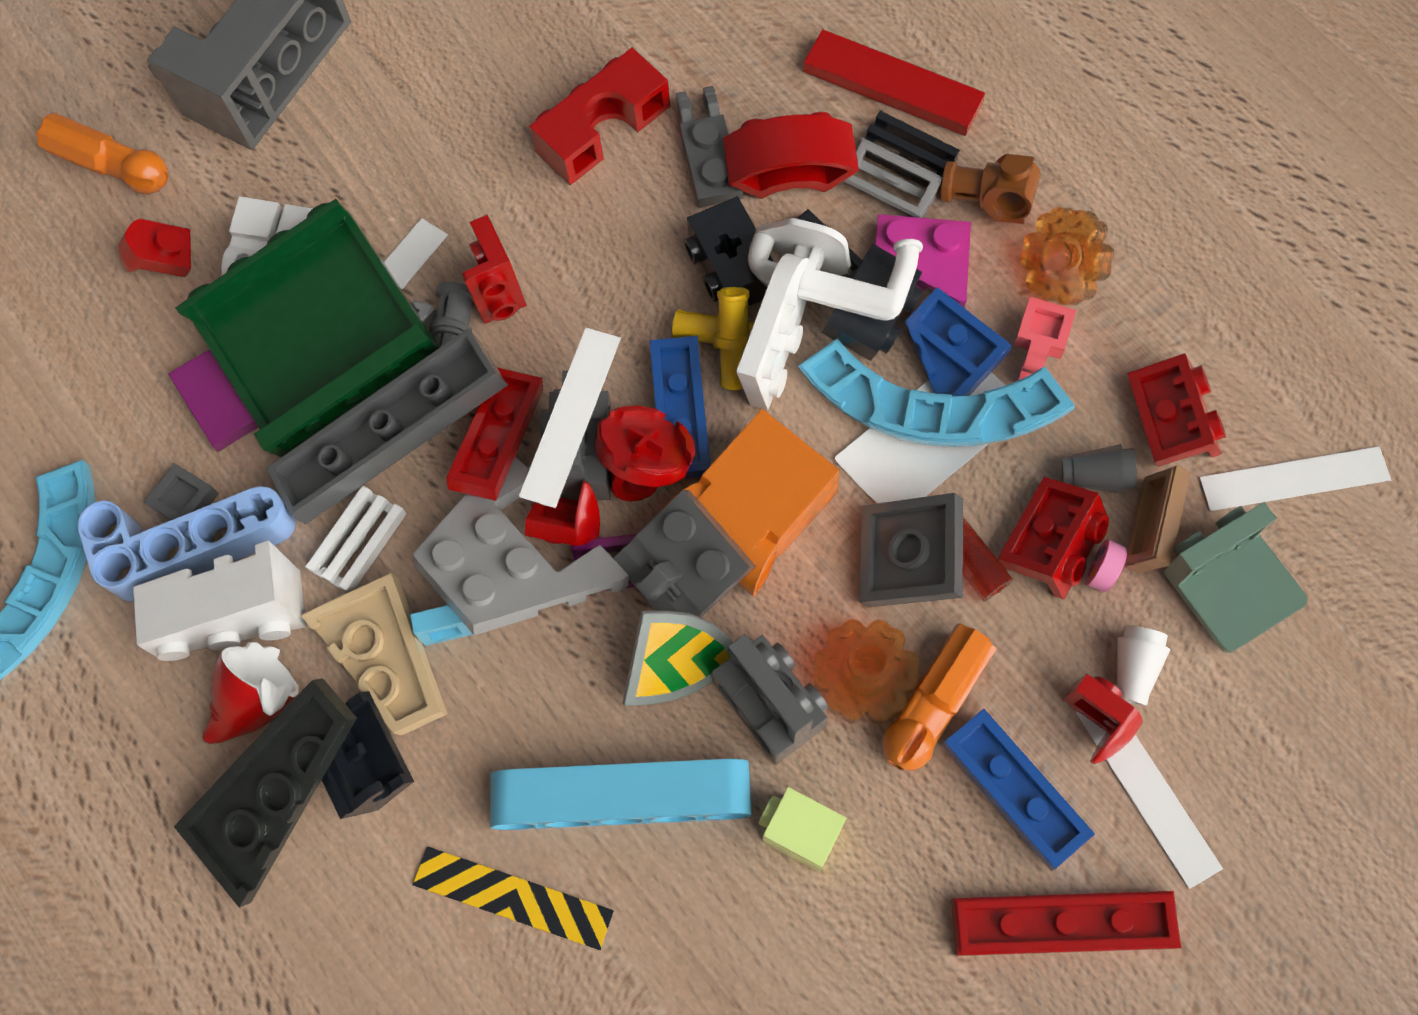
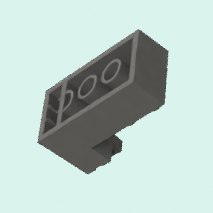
[147,0,352,151]

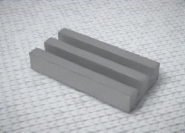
[843,138,943,218]

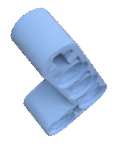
[78,486,296,602]

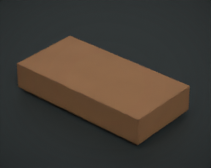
[1125,465,1191,573]

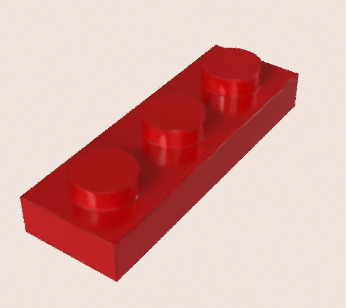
[446,367,543,501]

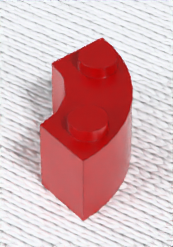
[723,112,859,199]

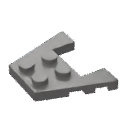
[412,456,629,635]

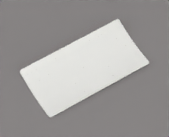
[835,372,1006,504]

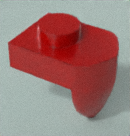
[118,219,191,277]
[525,481,600,546]
[1063,674,1143,764]

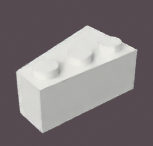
[133,540,307,661]

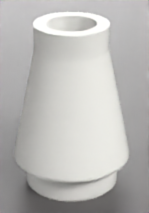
[1117,626,1170,706]

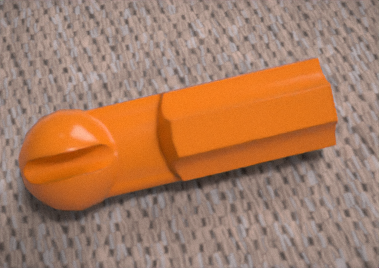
[36,112,168,195]
[882,623,997,771]

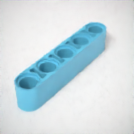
[490,759,752,830]

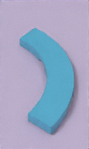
[798,338,1075,447]
[0,459,95,680]

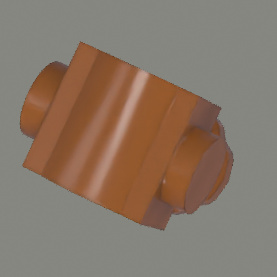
[941,154,1041,224]

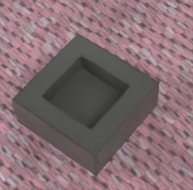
[144,463,219,521]

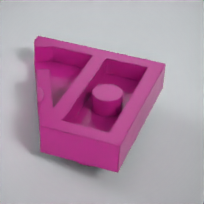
[875,214,971,308]

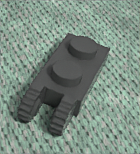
[676,86,743,208]

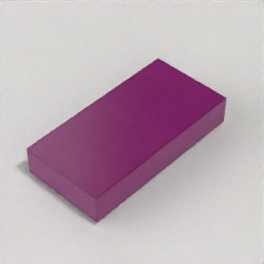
[168,349,258,452]

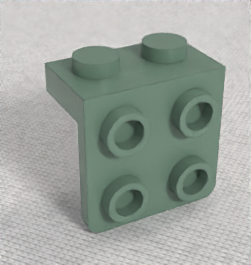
[1163,502,1308,653]

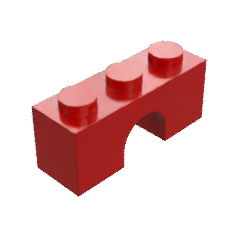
[529,47,671,185]

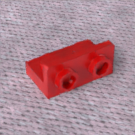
[462,214,527,324]
[1127,353,1226,467]
[998,476,1109,599]

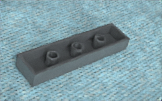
[266,328,508,524]

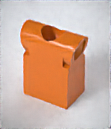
[661,408,840,597]

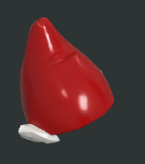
[202,642,298,744]

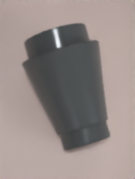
[1062,444,1137,494]

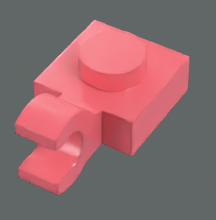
[1014,297,1076,380]

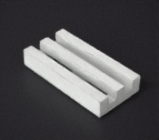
[305,486,407,593]

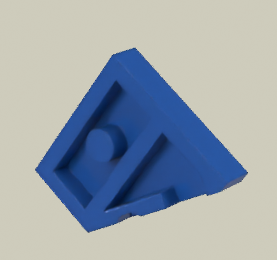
[905,287,1011,396]

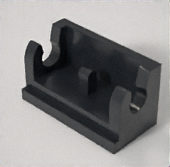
[322,691,414,819]

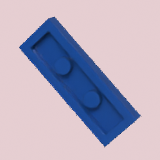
[650,336,710,479]
[942,709,1095,871]

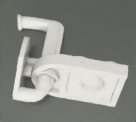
[736,218,923,411]

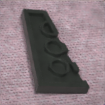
[174,678,357,908]

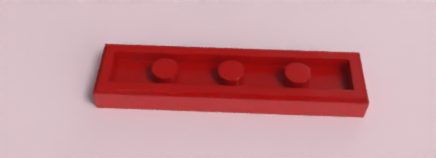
[803,29,986,136]
[951,891,1181,956]

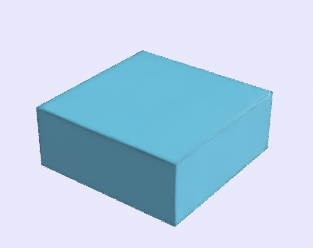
[410,605,473,646]

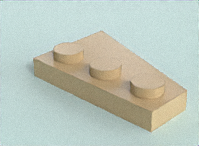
[301,573,447,736]

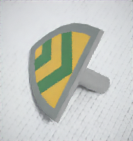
[622,611,733,706]

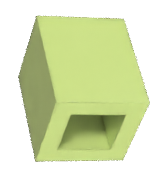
[758,787,847,873]

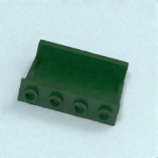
[175,199,439,457]

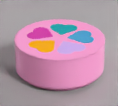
[1085,539,1127,593]

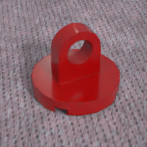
[594,405,695,502]

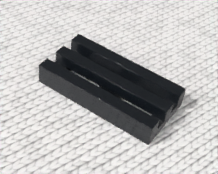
[858,110,960,188]

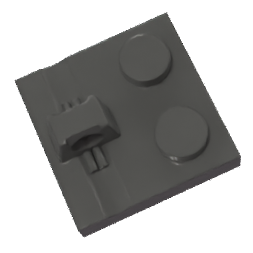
[613,490,756,618]
[860,493,963,607]

